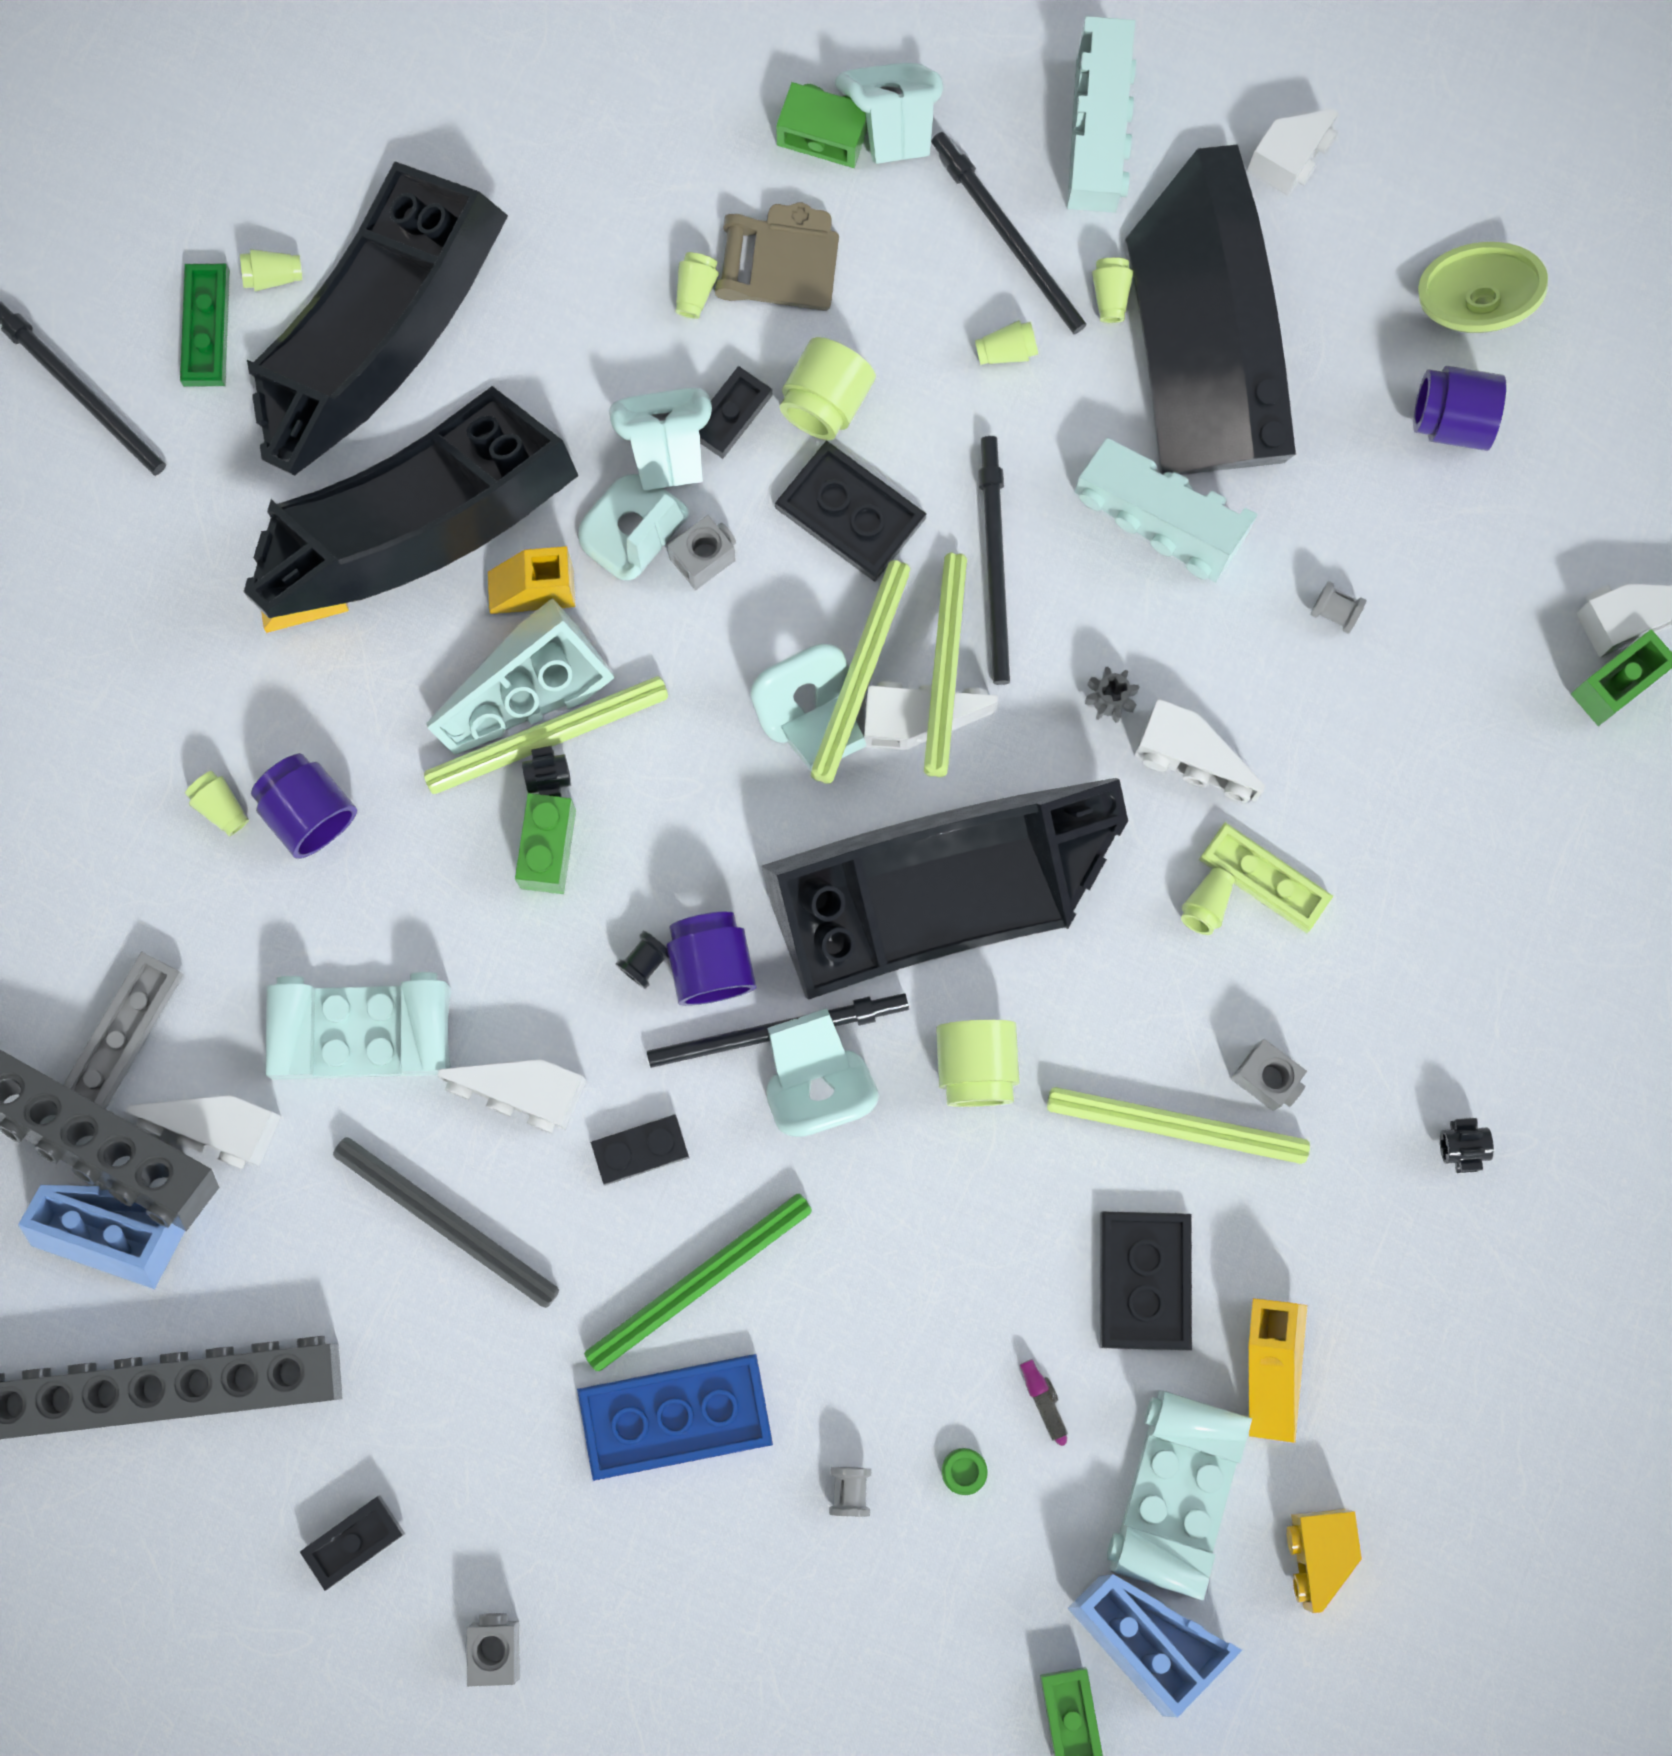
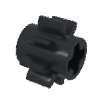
[522,746,571,797]
[1440,1118,1494,1173]

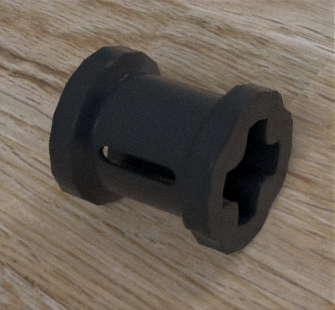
[615,930,669,989]

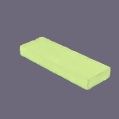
[1199,822,1333,933]

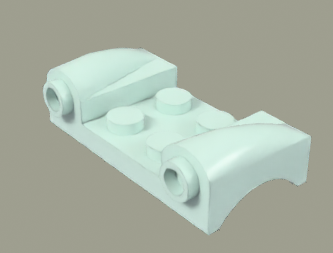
[265,972,451,1080]
[1107,1390,1252,1600]

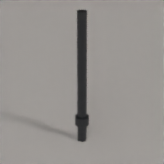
[931,132,1087,334]
[0,301,166,476]
[978,436,1010,685]
[647,993,909,1068]

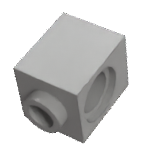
[667,515,736,591]
[1231,1039,1307,1111]
[467,1613,520,1687]

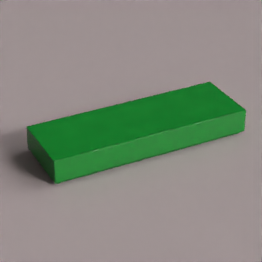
[180,263,230,387]

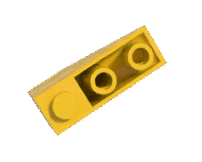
[1249,1298,1308,1443]

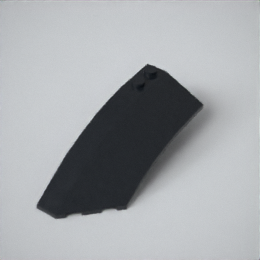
[1125,144,1296,475]
[247,161,508,476]
[243,386,579,618]
[761,778,1129,1000]

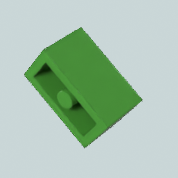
[776,82,868,169]
[1571,629,1672,727]
[515,793,576,894]

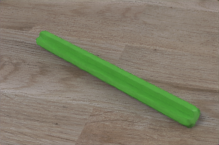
[584,1193,812,1371]

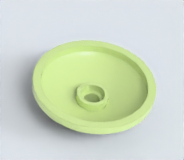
[1418,242,1548,333]

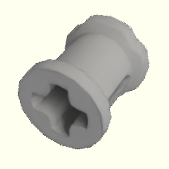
[1310,581,1367,634]
[829,1467,871,1517]

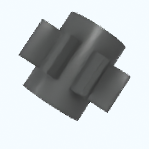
[1085,667,1140,723]

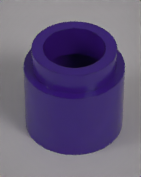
[1413,366,1506,451]
[251,753,357,859]
[666,911,757,1006]

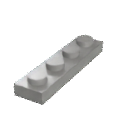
[63,951,184,1109]

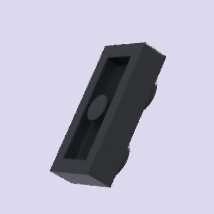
[699,366,773,459]
[590,1114,690,1186]
[300,1496,405,1591]

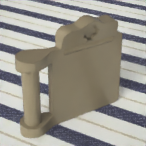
[715,202,839,311]

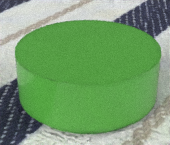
[941,1448,988,1495]

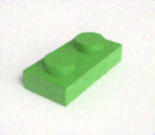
[1040,1667,1103,1756]

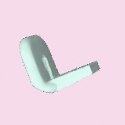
[835,63,943,164]
[609,388,712,491]
[578,474,689,581]
[751,644,867,771]
[767,1008,879,1137]

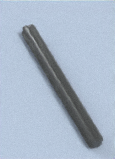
[333,1137,559,1308]

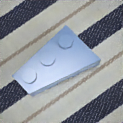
[18,1185,185,1289]
[1068,1574,1242,1718]

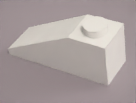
[1576,584,1672,658]

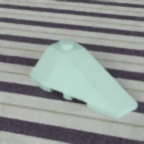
[426,598,615,755]

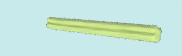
[924,552,967,778]
[811,560,910,784]
[424,676,668,794]
[1047,1087,1310,1164]

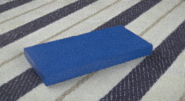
[577,1354,773,1481]

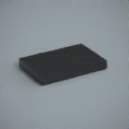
[775,440,927,582]
[1100,1211,1192,1351]

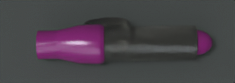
[1019,1359,1068,1446]

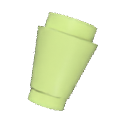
[240,249,302,292]
[675,252,719,319]
[1092,257,1133,323]
[975,320,1038,365]
[185,771,249,837]
[1181,868,1235,935]

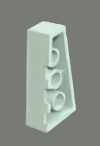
[1067,16,1136,213]
[1075,438,1258,583]

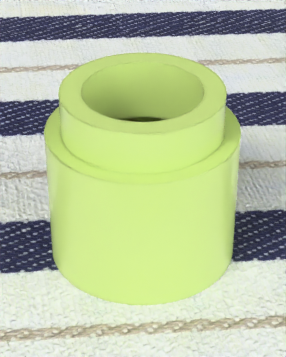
[779,337,876,440]
[936,1020,1020,1107]

